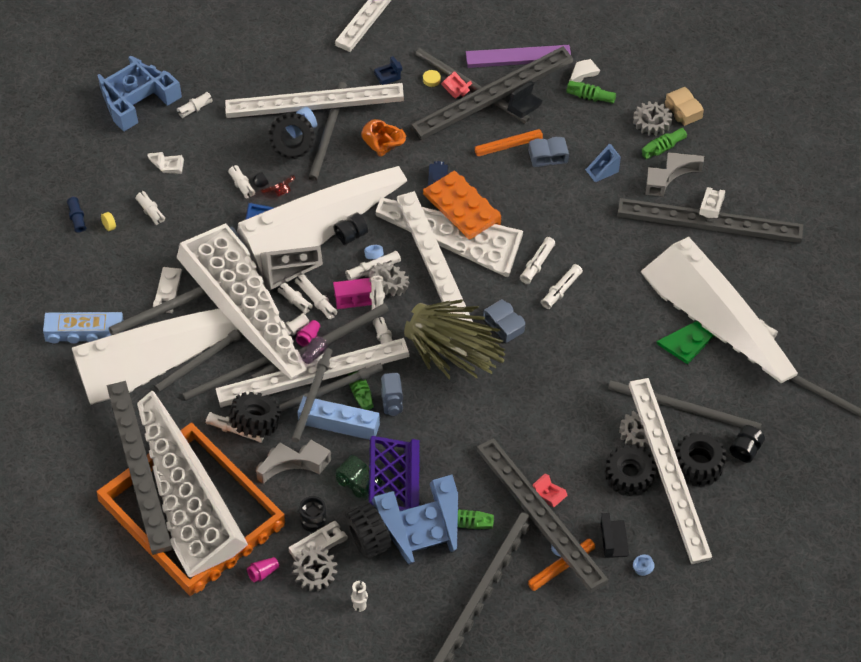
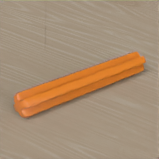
[474,129,543,157]
[528,539,595,591]

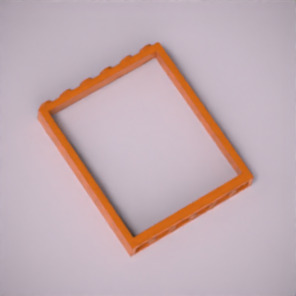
[96,422,285,596]

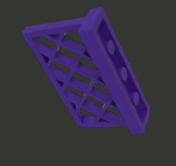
[369,436,420,511]

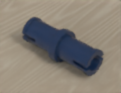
[67,197,87,233]

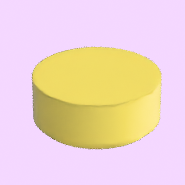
[423,70,441,87]
[101,212,116,232]

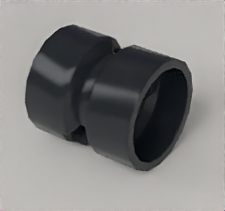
[333,212,368,245]
[729,425,765,463]
[299,496,326,532]

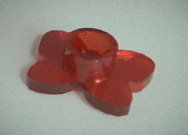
[260,175,295,197]

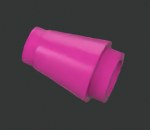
[296,320,320,347]
[247,557,279,582]

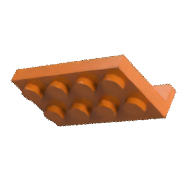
[423,170,501,240]

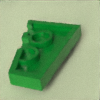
[657,321,714,365]

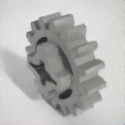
[633,101,672,136]
[368,262,410,296]
[619,411,650,450]
[292,546,337,591]

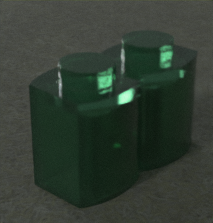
[336,455,382,500]

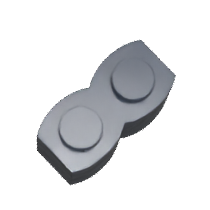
[528,137,569,167]
[483,299,525,343]
[381,373,403,416]

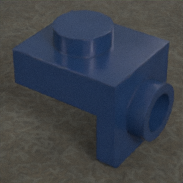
[374,56,402,85]
[428,161,448,186]

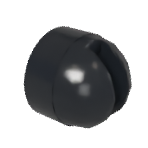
[253,171,269,188]

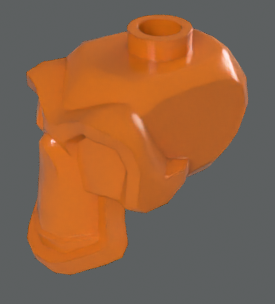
[361,119,406,156]

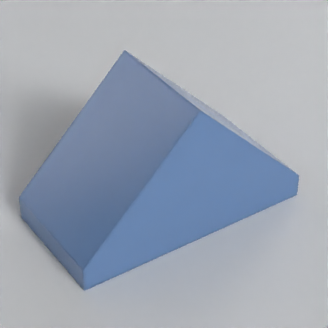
[585,144,621,182]

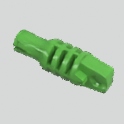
[567,81,616,104]
[642,128,687,159]
[348,371,374,410]
[457,509,494,529]

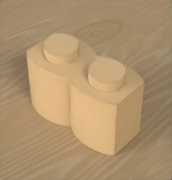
[665,87,704,126]

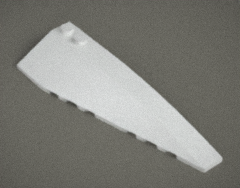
[237,166,407,279]
[177,223,307,379]
[641,237,798,383]
[72,309,238,405]
[137,391,248,578]

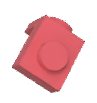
[441,71,472,99]
[532,474,567,508]

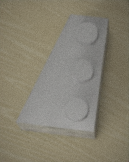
[260,246,323,290]

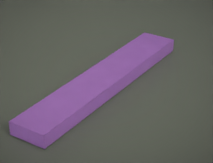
[466,45,571,68]

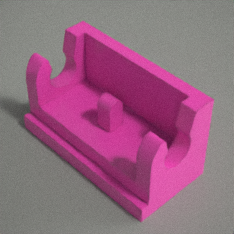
[333,278,372,309]

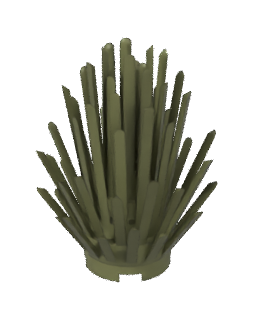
[404,299,505,379]

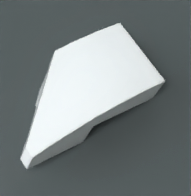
[569,59,600,82]
[147,152,184,174]

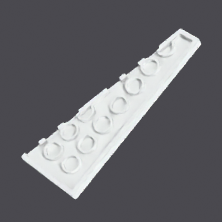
[376,197,523,277]

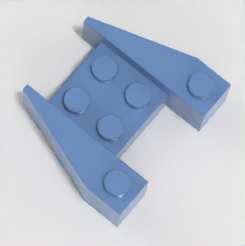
[97,56,182,131]
[371,475,458,565]

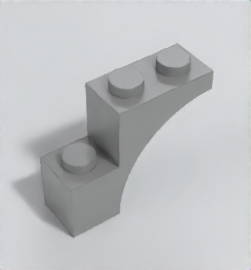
[645,153,704,197]
[256,440,331,484]

